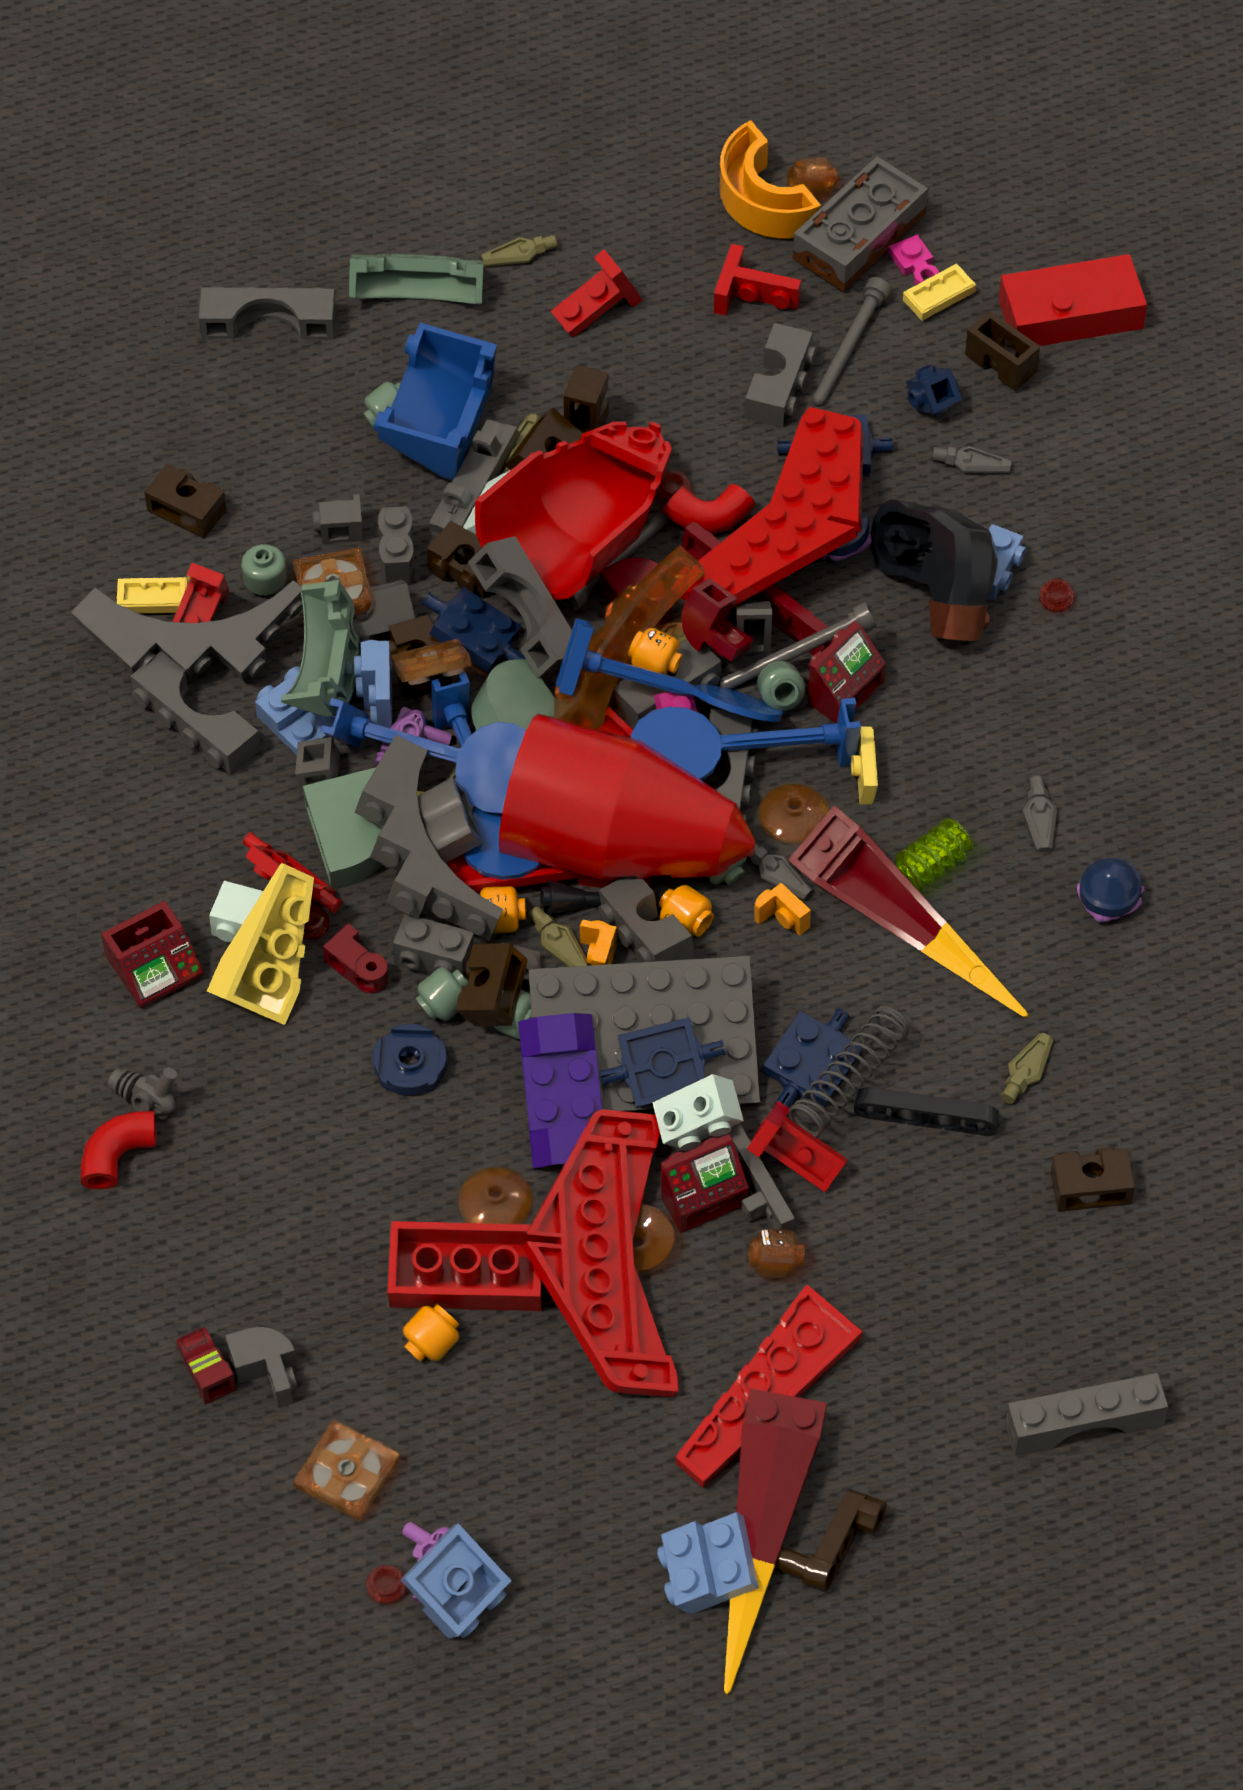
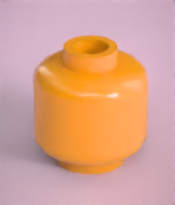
[403,1304,459,1362]

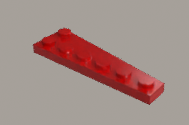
[675,1285,862,1488]

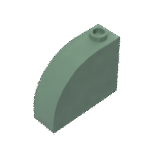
[471,659,569,730]
[303,767,383,890]

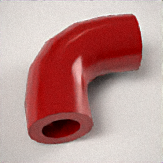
[661,484,756,534]
[80,1111,157,1189]

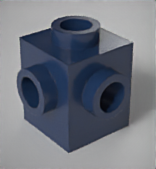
[906,364,962,416]

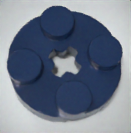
[373,1024,447,1095]

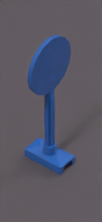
[555,618,783,722]
[431,672,542,880]
[320,698,526,814]
[631,698,861,781]

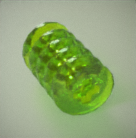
[895,818,974,892]

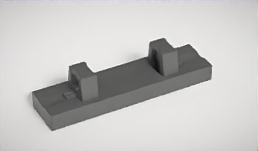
[429,419,520,533]
[717,1123,795,1240]

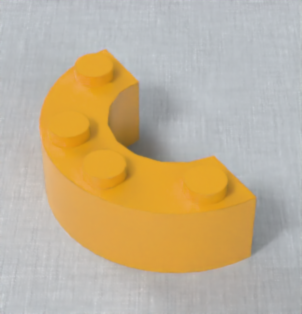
[720,120,821,239]

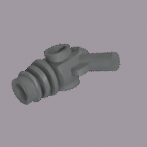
[108,1067,177,1121]

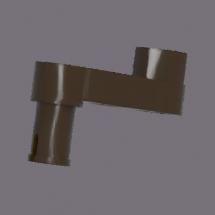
[774,1489,887,1592]

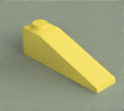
[207,863,314,1025]

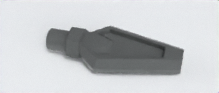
[932,445,1012,474]
[1022,776,1057,852]
[750,844,813,901]

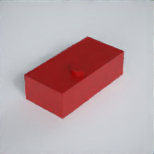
[998,254,1147,350]
[387,1221,543,1311]

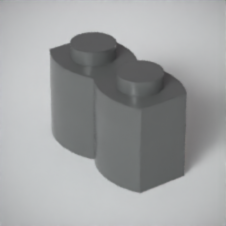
[378,506,415,585]
[417,777,483,863]

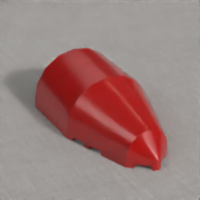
[474,422,672,600]
[499,713,755,880]

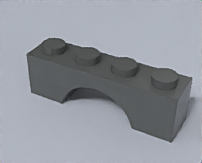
[199,287,336,340]
[468,536,572,678]
[131,651,261,775]
[709,708,759,821]
[1005,1373,1168,1457]

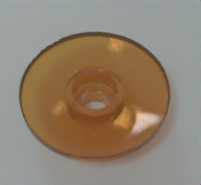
[758,784,829,844]
[458,1167,533,1224]
[633,1204,674,1272]

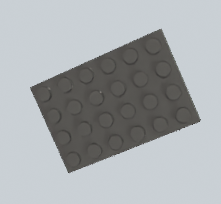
[529,956,760,1112]

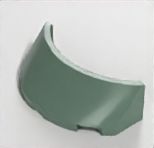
[349,254,484,304]
[281,580,359,717]

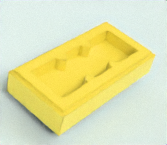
[903,264,976,321]
[117,577,188,613]
[851,726,878,805]

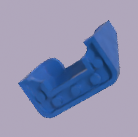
[373,323,497,481]

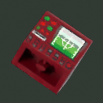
[807,621,886,723]
[101,901,204,1009]
[661,1134,749,1233]

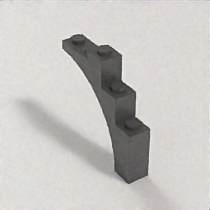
[71,580,303,682]
[354,735,504,941]

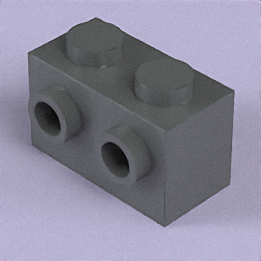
[393,913,475,978]

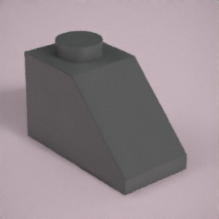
[734,600,772,655]

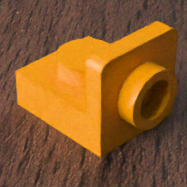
[754,883,811,936]
[579,920,617,965]

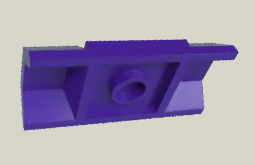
[518,1013,602,1169]

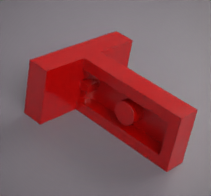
[714,244,801,316]
[551,249,643,338]
[172,562,230,623]
[747,1101,847,1192]

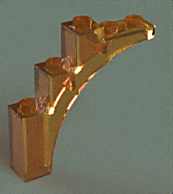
[554,545,705,729]

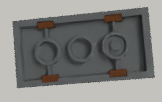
[793,156,928,292]

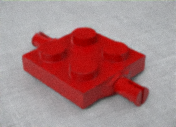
[242,832,342,913]

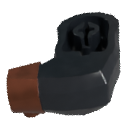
[870,499,998,641]

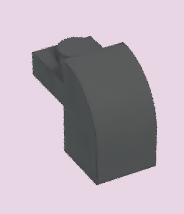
[225,1327,297,1408]

